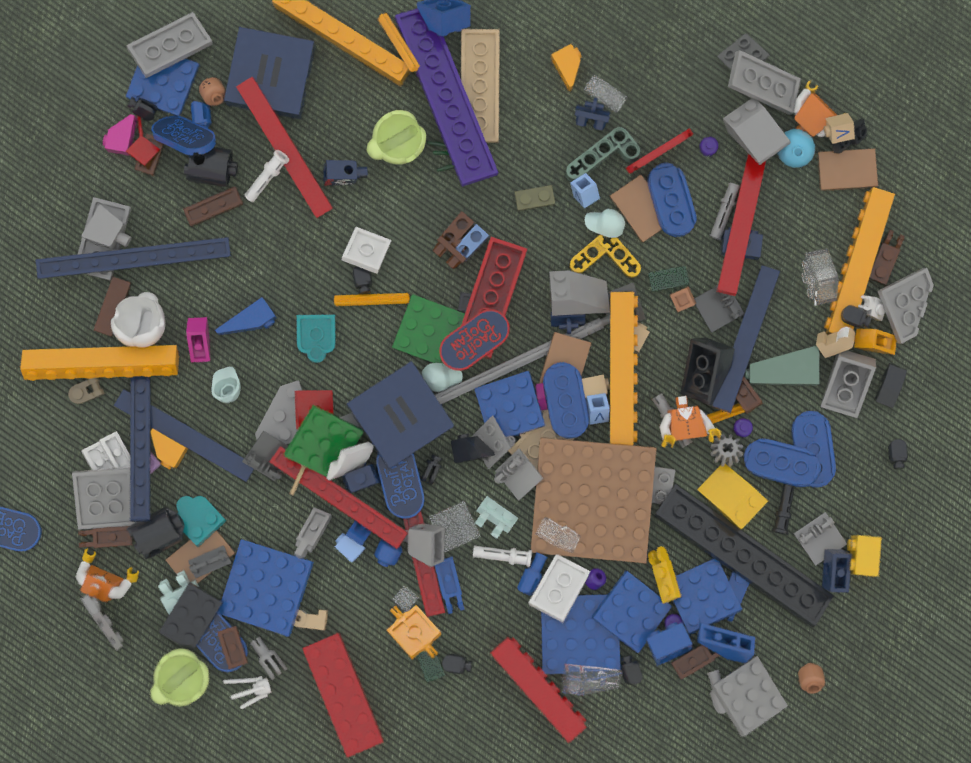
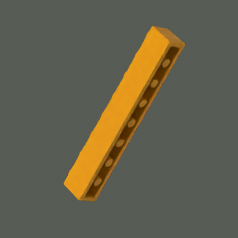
[272,0,411,86]
[824,187,895,335]
[610,292,638,445]
[20,345,179,381]

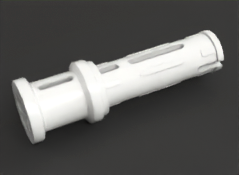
[244,150,289,202]
[473,545,532,568]

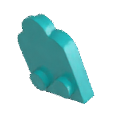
[297,315,336,363]
[177,496,227,547]

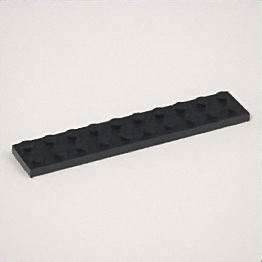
[654,484,834,628]

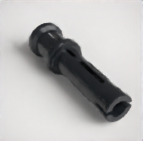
[771,484,795,535]

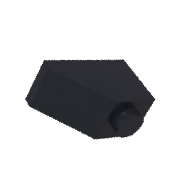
[451,434,495,464]

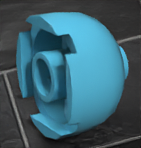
[777,129,815,168]

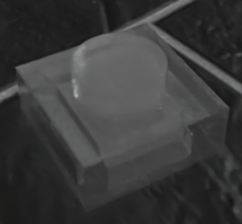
[392,585,419,612]

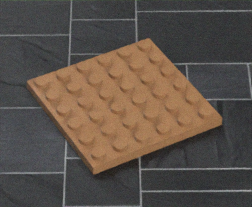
[531,437,656,563]

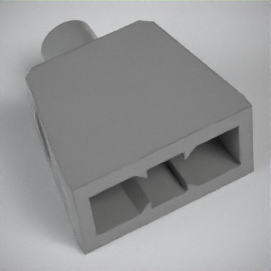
[81,204,132,249]
[404,524,445,567]

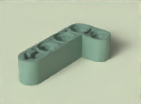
[566,127,640,182]

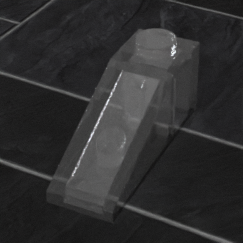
[562,664,622,696]

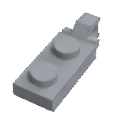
[294,507,332,559]

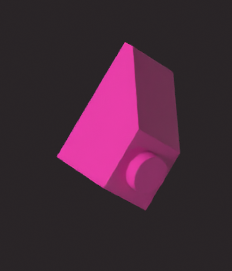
[103,114,137,156]
[186,317,210,362]

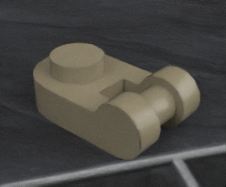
[68,377,105,404]

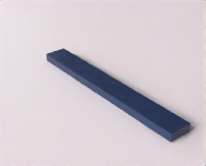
[712,266,780,413]
[130,376,151,522]
[114,389,254,482]

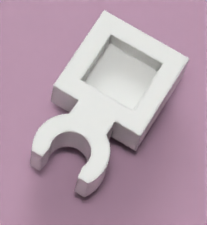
[858,295,885,321]

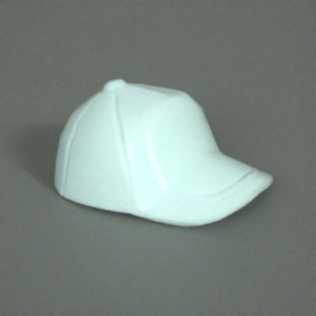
[585,209,625,238]
[422,363,463,392]
[212,367,241,403]

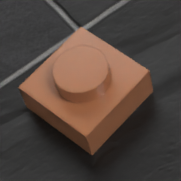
[670,286,696,312]

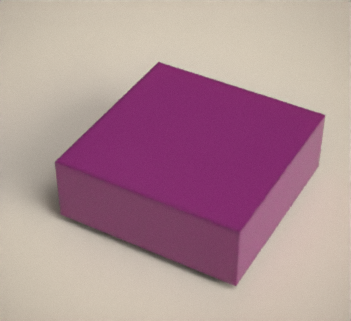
[536,383,548,411]

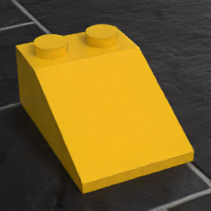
[697,464,768,529]

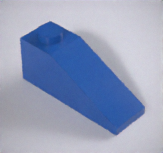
[215,297,277,335]
[698,623,755,664]

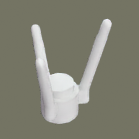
[223,676,271,709]

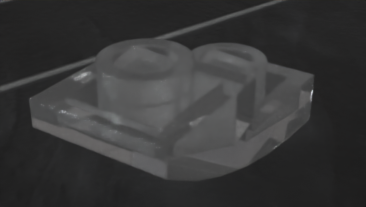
[583,74,627,113]
[535,517,581,553]

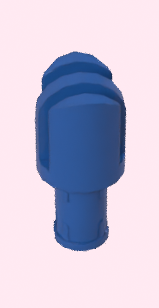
[191,101,212,129]
[517,552,548,596]

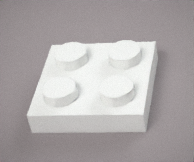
[342,227,391,274]

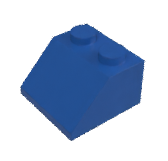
[417,0,471,36]
[647,622,692,666]

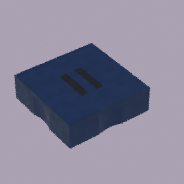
[224,27,316,119]
[346,361,454,470]

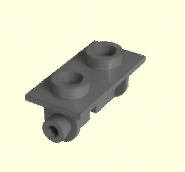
[188,545,231,578]

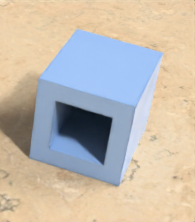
[570,173,600,208]
[586,393,610,425]
[335,533,366,563]

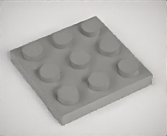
[72,467,135,530]
[711,656,788,737]

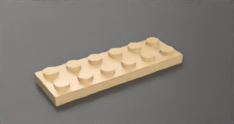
[461,29,499,143]

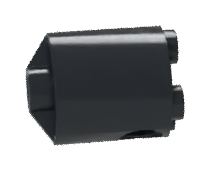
[184,147,238,187]
[127,507,185,559]

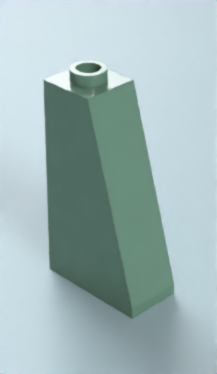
[744,346,819,386]

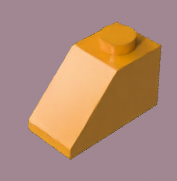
[551,44,582,91]
[854,329,897,355]
[151,428,188,469]

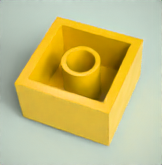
[847,535,881,577]

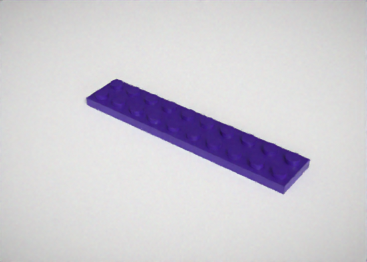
[395,8,498,187]

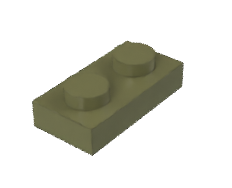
[514,185,555,211]

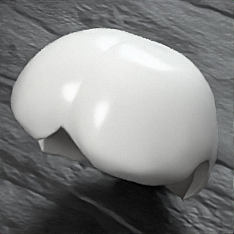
[111,292,165,347]

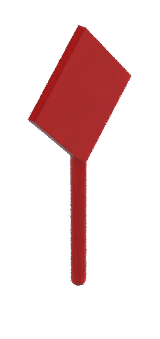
[126,116,160,166]

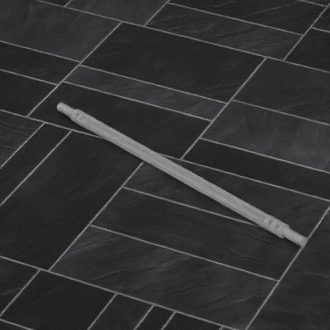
[435,315,610,404]

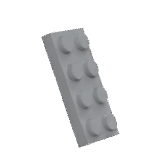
[127,12,213,78]
[728,50,801,115]
[77,197,131,281]

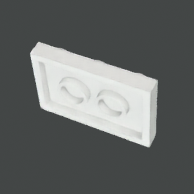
[529,555,590,623]

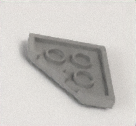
[878,268,934,344]
[255,380,302,445]
[81,595,124,652]

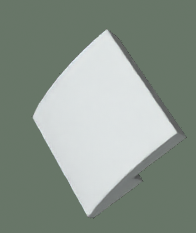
[81,431,130,470]
[327,442,374,480]

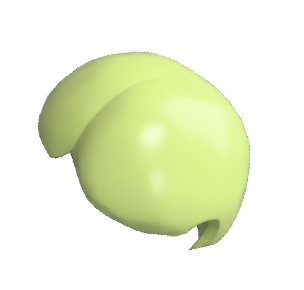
[367,110,426,164]
[150,649,209,706]

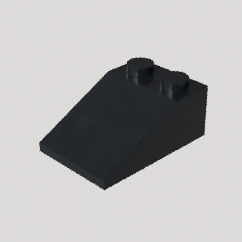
[680,337,735,405]

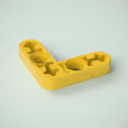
[570,234,641,278]

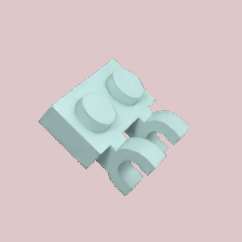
[475,496,518,538]
[158,570,199,615]

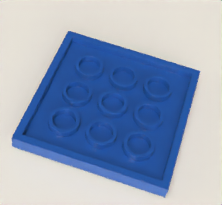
[218,539,314,637]
[541,595,620,674]

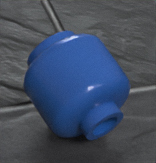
[374,539,403,567]

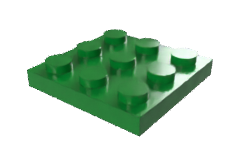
[392,294,465,364]
[284,405,364,480]

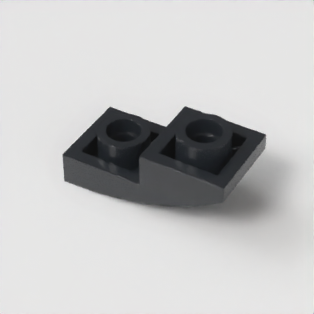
[831,119,868,154]
[875,363,907,408]

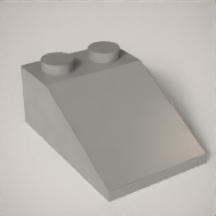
[723,98,791,165]
[549,271,610,316]
[821,351,876,418]

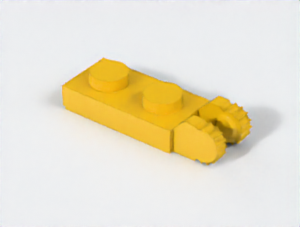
[648,546,681,603]

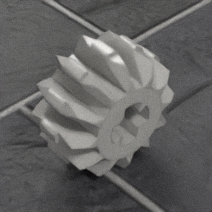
[710,434,743,467]

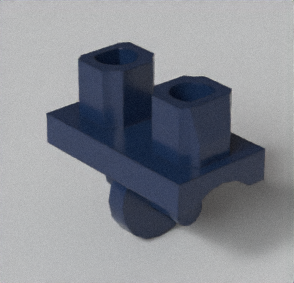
[575,97,610,130]
[551,312,586,334]

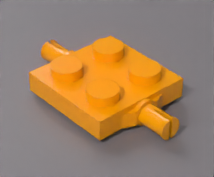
[387,605,442,659]

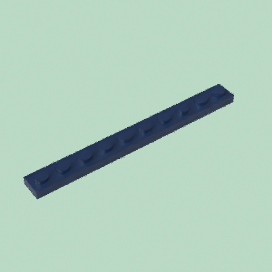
[35,237,231,279]

